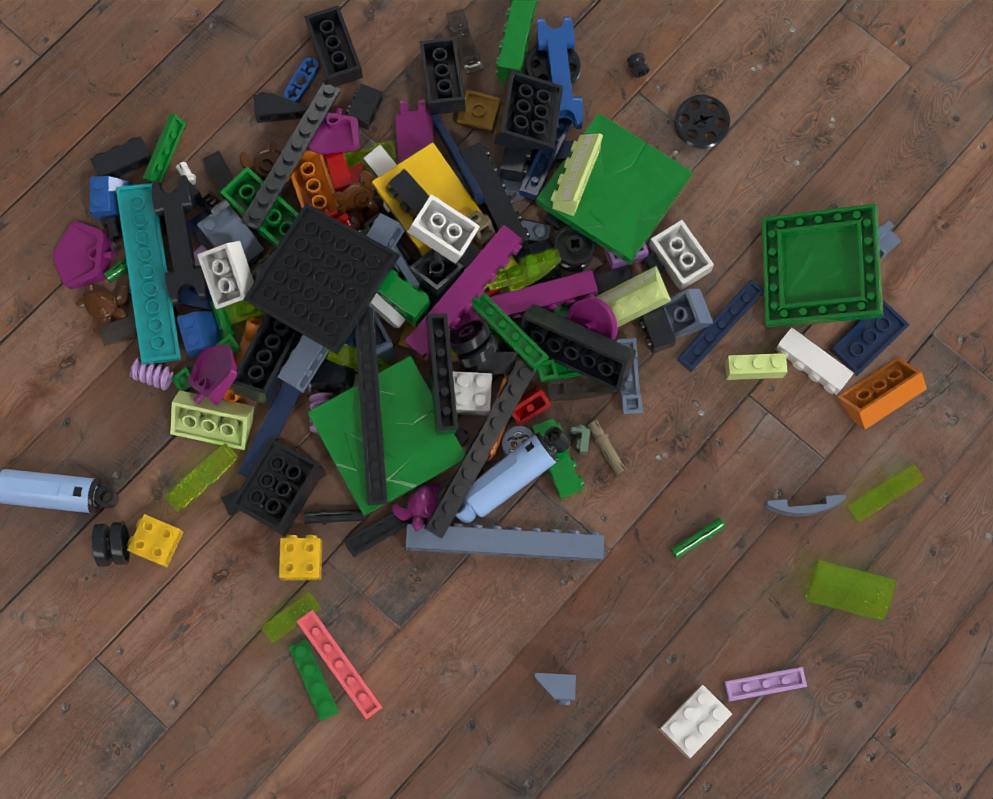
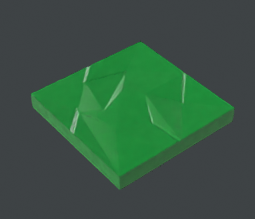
[536,113,693,264]
[762,204,884,328]
[307,356,465,516]

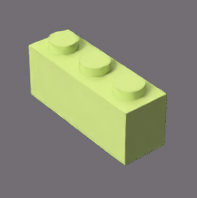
[725,353,787,380]

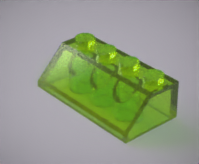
[806,560,897,621]

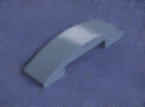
[617,338,643,415]
[764,495,846,517]

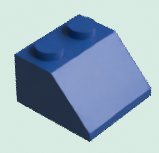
[90,176,133,220]
[177,312,221,358]

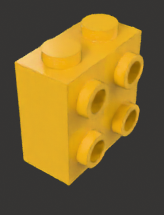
[127,514,184,568]
[279,535,322,580]

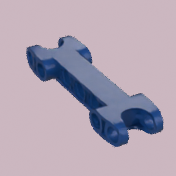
[536,16,583,130]

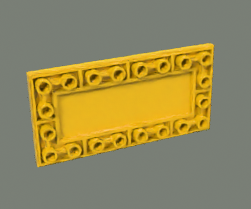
[371,143,519,289]

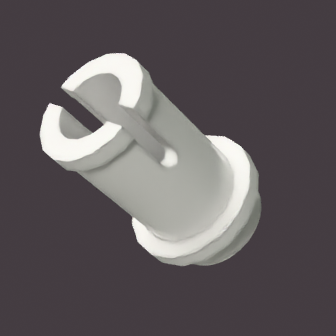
[176,162,196,185]

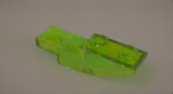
[488,249,561,292]

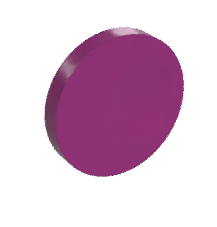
[567,297,617,341]

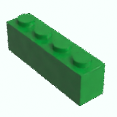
[532,418,585,501]

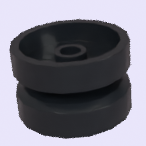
[554,226,595,272]
[450,319,499,367]
[92,521,130,567]

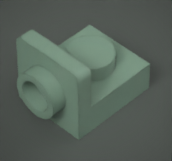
[570,425,590,456]

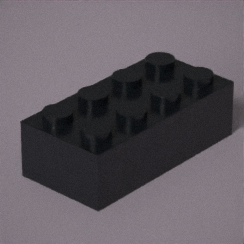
[304,5,363,86]
[419,37,466,115]

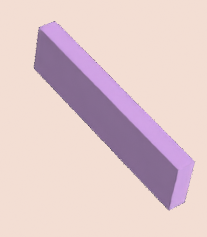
[724,667,807,702]

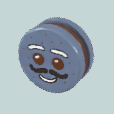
[501,426,535,457]

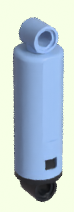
[455,426,570,523]
[0,469,119,514]

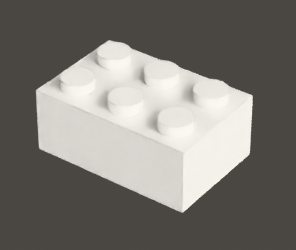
[407,194,480,264]
[649,220,714,291]
[197,241,254,309]
[453,372,492,416]
[659,685,732,758]

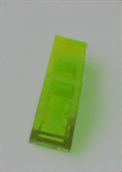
[165,443,238,512]
[848,464,925,522]

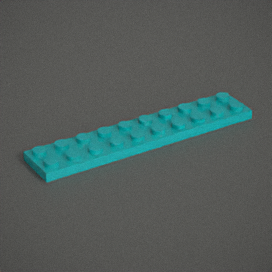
[116,183,181,365]

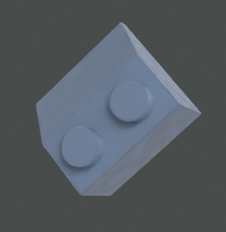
[660,289,713,339]
[534,673,576,705]

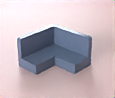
[879,221,901,260]

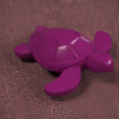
[392,483,440,531]

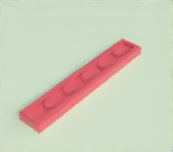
[296,609,383,720]

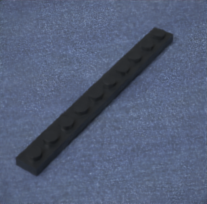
[241,81,341,231]
[355,308,388,506]
[424,360,536,539]

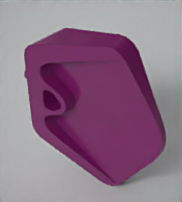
[294,108,360,154]
[53,222,116,289]
[188,344,237,405]

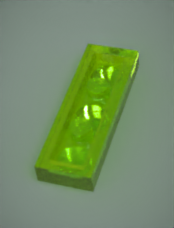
[260,592,322,644]

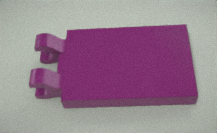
[395,99,434,164]

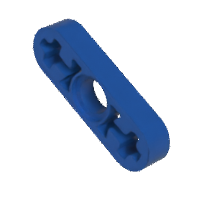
[284,57,319,103]

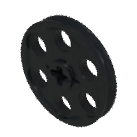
[526,46,581,87]
[675,95,730,149]

